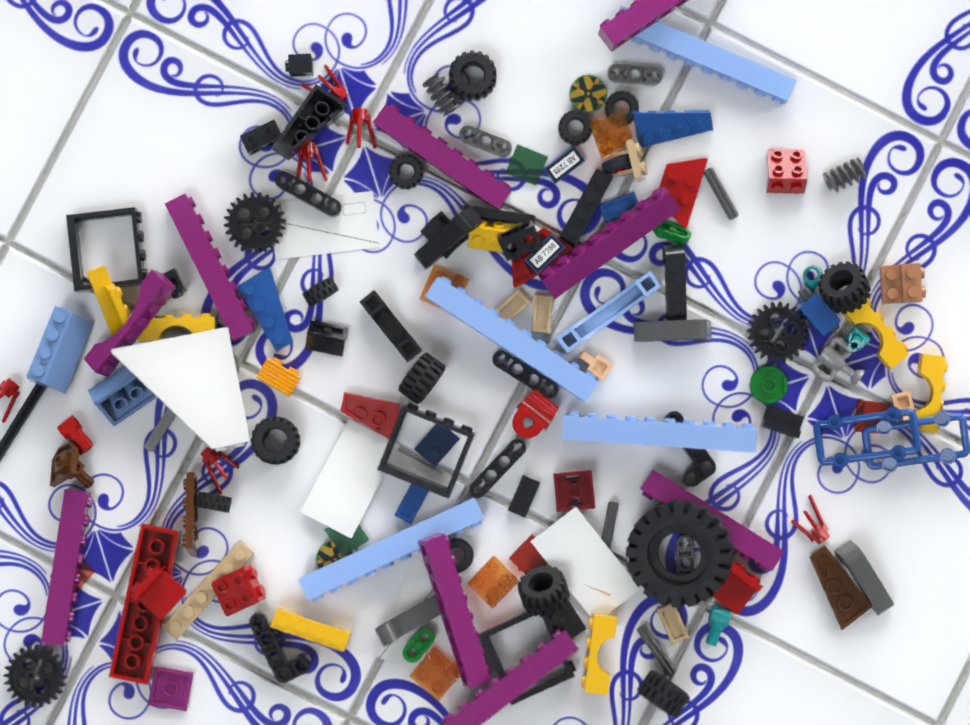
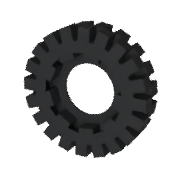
[626,499,734,608]

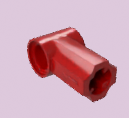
[57,415,94,455]

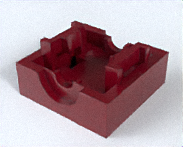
[553,470,595,512]

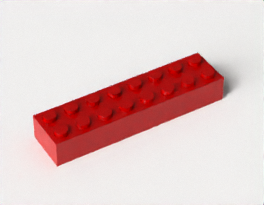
[109,523,182,685]

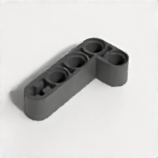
[634,319,712,342]
[834,540,894,616]
[375,595,441,647]

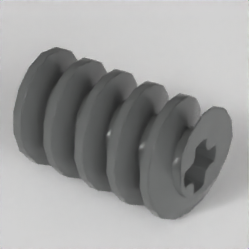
[422,73,461,116]
[823,157,866,193]

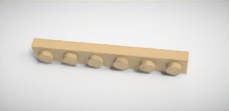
[162,541,254,640]

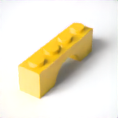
[841,298,909,370]
[138,313,217,343]
[910,354,948,433]
[270,607,351,652]
[581,613,617,695]

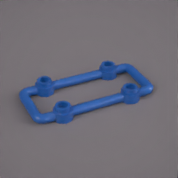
[813,406,921,468]
[862,411,970,473]

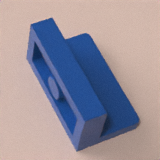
[795,293,841,336]

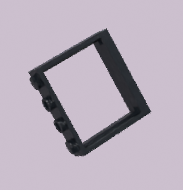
[66,207,148,293]
[377,402,476,499]
[479,611,576,705]

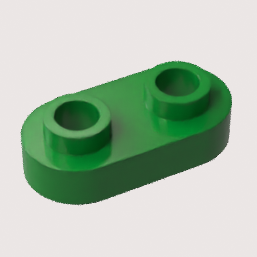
[653,221,691,245]
[403,628,434,663]

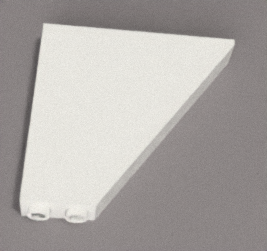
[111,327,250,452]

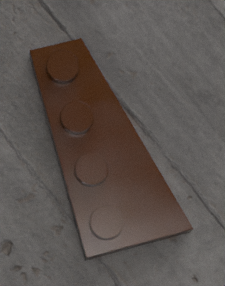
[809,545,872,630]

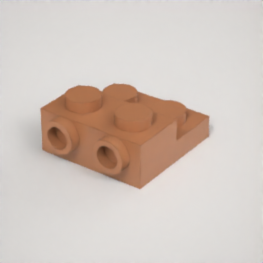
[879,263,926,304]

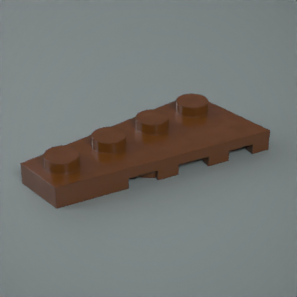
[182,472,199,556]

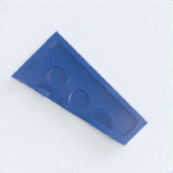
[632,110,713,148]
[237,267,293,352]

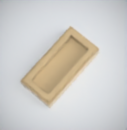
[495,289,531,321]
[531,294,553,334]
[656,603,689,645]

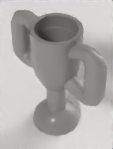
[812,336,865,386]

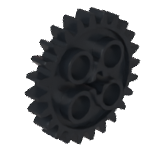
[224,192,286,254]
[746,302,809,364]
[3,644,68,708]

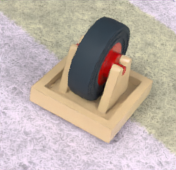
[602,139,648,182]

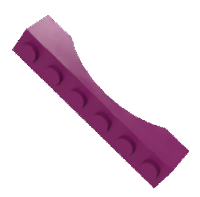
[84,269,176,377]

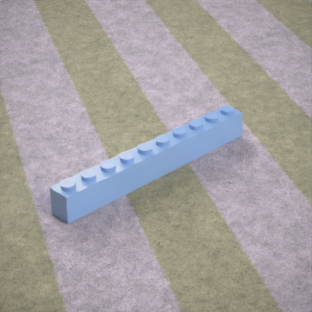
[618,6,797,105]
[424,276,599,402]
[561,412,757,453]
[298,498,484,602]

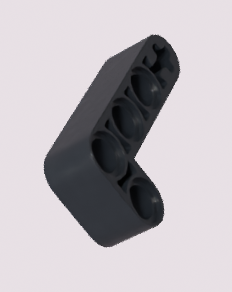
[414,206,484,270]
[662,245,687,321]
[665,411,716,487]
[249,612,311,683]

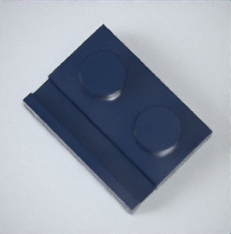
[414,424,460,467]

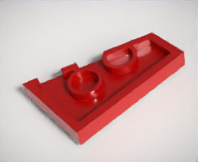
[340,392,401,439]

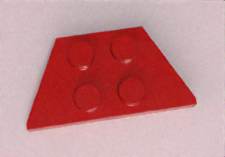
[659,158,708,228]
[511,228,574,289]

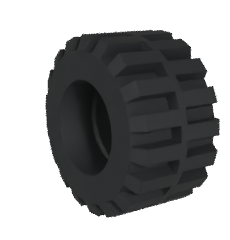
[449,50,497,102]
[818,261,871,314]
[398,352,446,404]
[250,416,301,465]
[517,565,570,617]
[637,670,690,718]

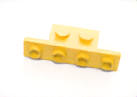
[452,217,527,253]
[87,265,130,336]

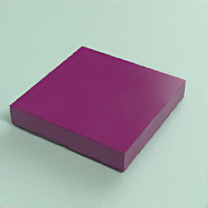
[148,666,194,711]

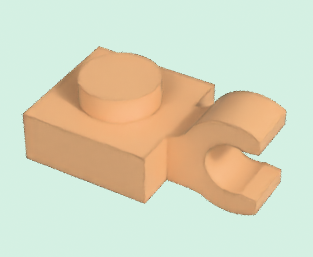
[578,351,613,381]
[890,391,915,421]

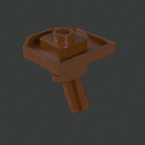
[50,442,94,488]

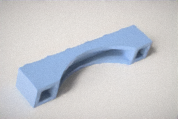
[555,271,661,354]

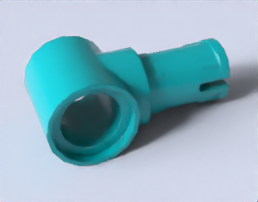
[800,265,823,302]
[845,325,871,352]
[706,606,732,646]

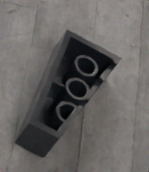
[273,84,348,161]

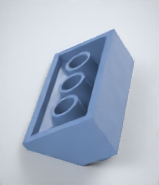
[26,306,94,394]
[88,366,157,426]

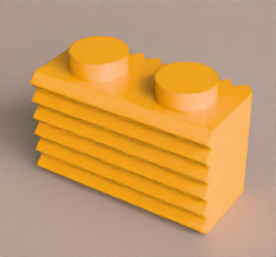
[256,357,302,397]

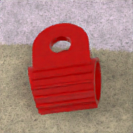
[512,389,559,438]

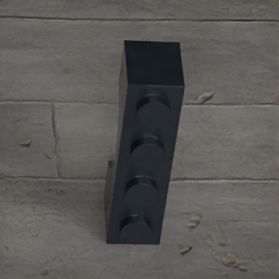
[559,168,613,247]
[360,290,423,363]

